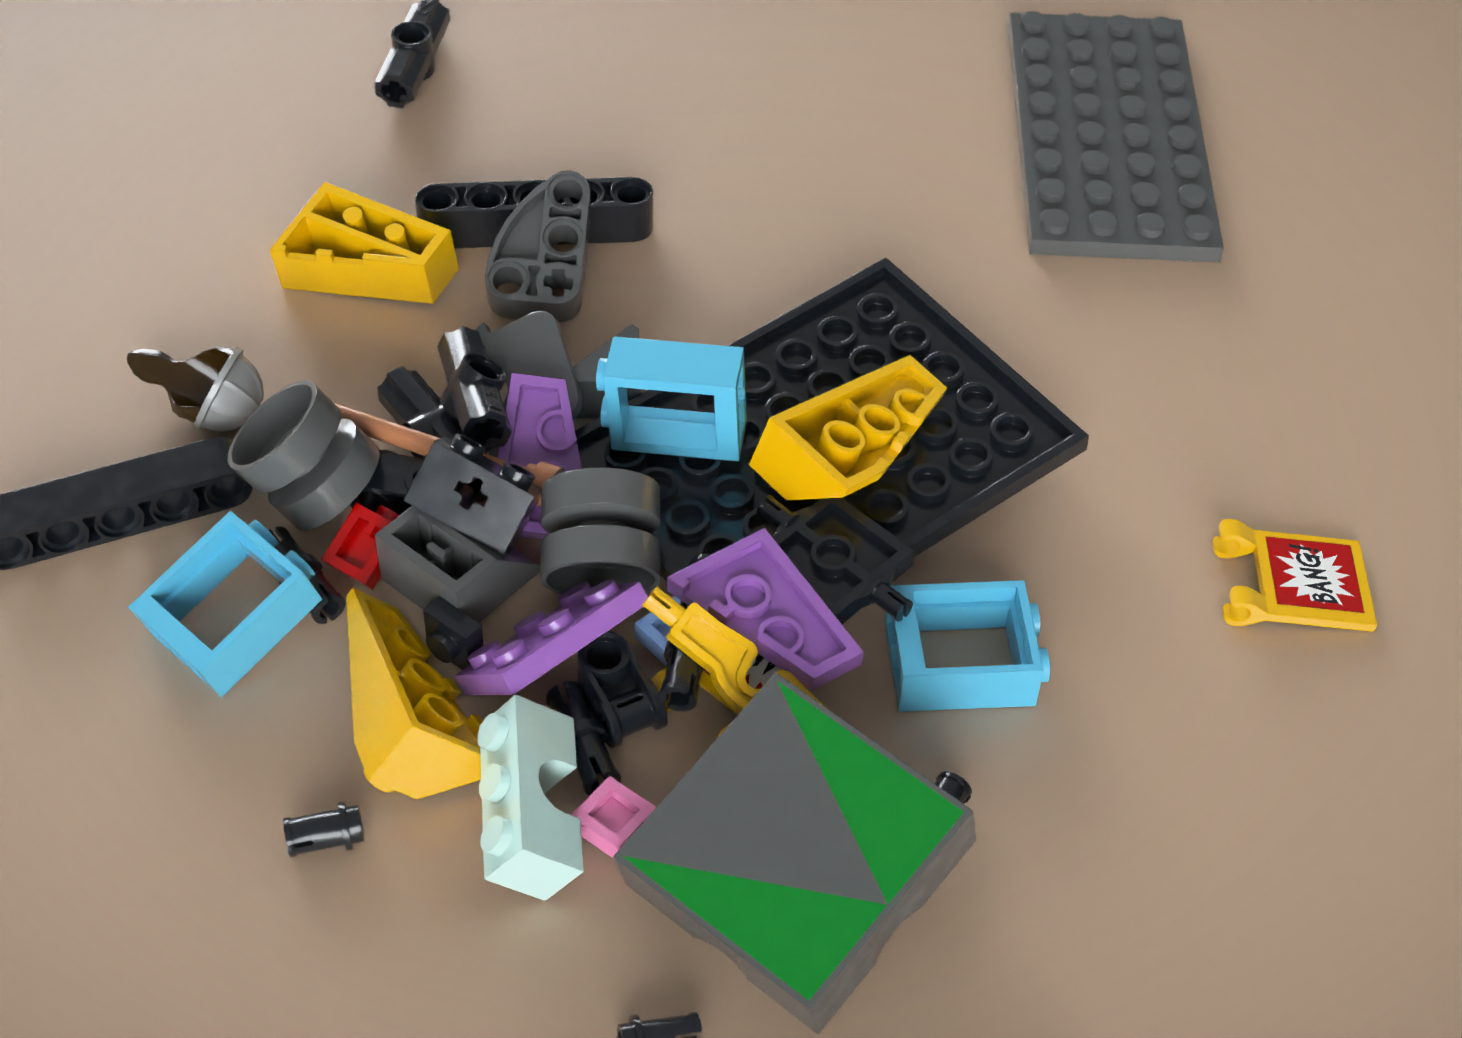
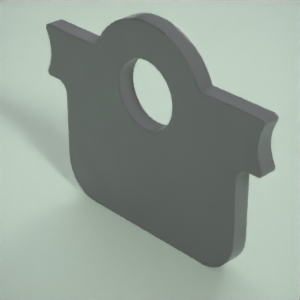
[475,311,583,457]

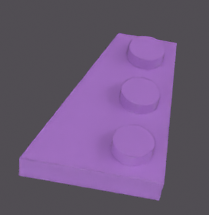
[498,373,582,540]
[667,528,864,691]

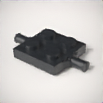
[756,495,914,624]

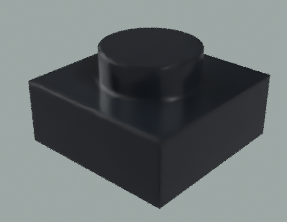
[423,596,484,670]

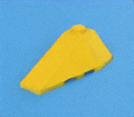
[749,355,947,500]
[346,588,483,799]

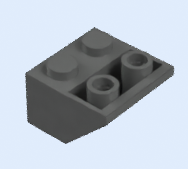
[375,506,540,623]

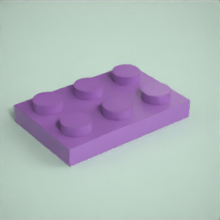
[454,579,648,696]

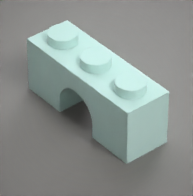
[477,694,584,901]

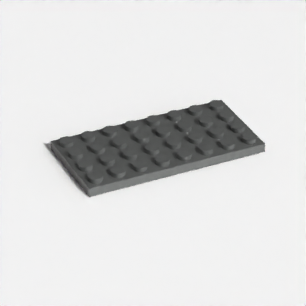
[1008,11,1224,262]

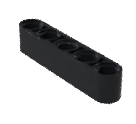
[415,177,653,248]
[0,437,253,570]

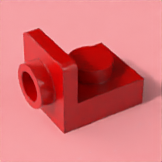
[321,503,400,590]

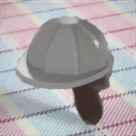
[127,346,264,432]

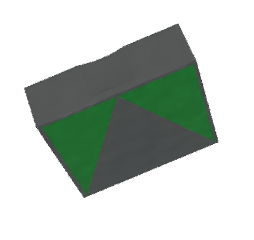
[613,672,976,1035]

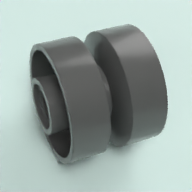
[227,380,380,530]
[540,468,661,594]

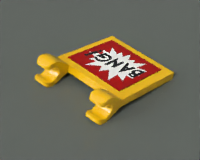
[1212,519,1377,632]

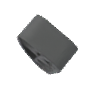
[485,170,591,322]

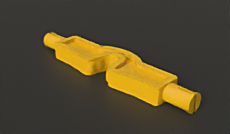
[642,586,838,716]

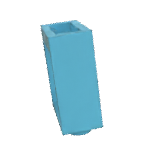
[596,336,747,461]
[128,511,322,698]
[884,580,1050,712]

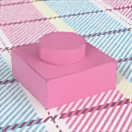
[571,776,656,859]

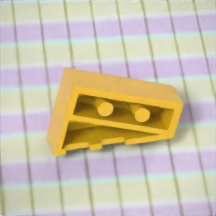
[269,182,459,304]

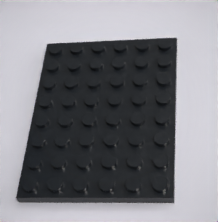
[575,257,1089,582]

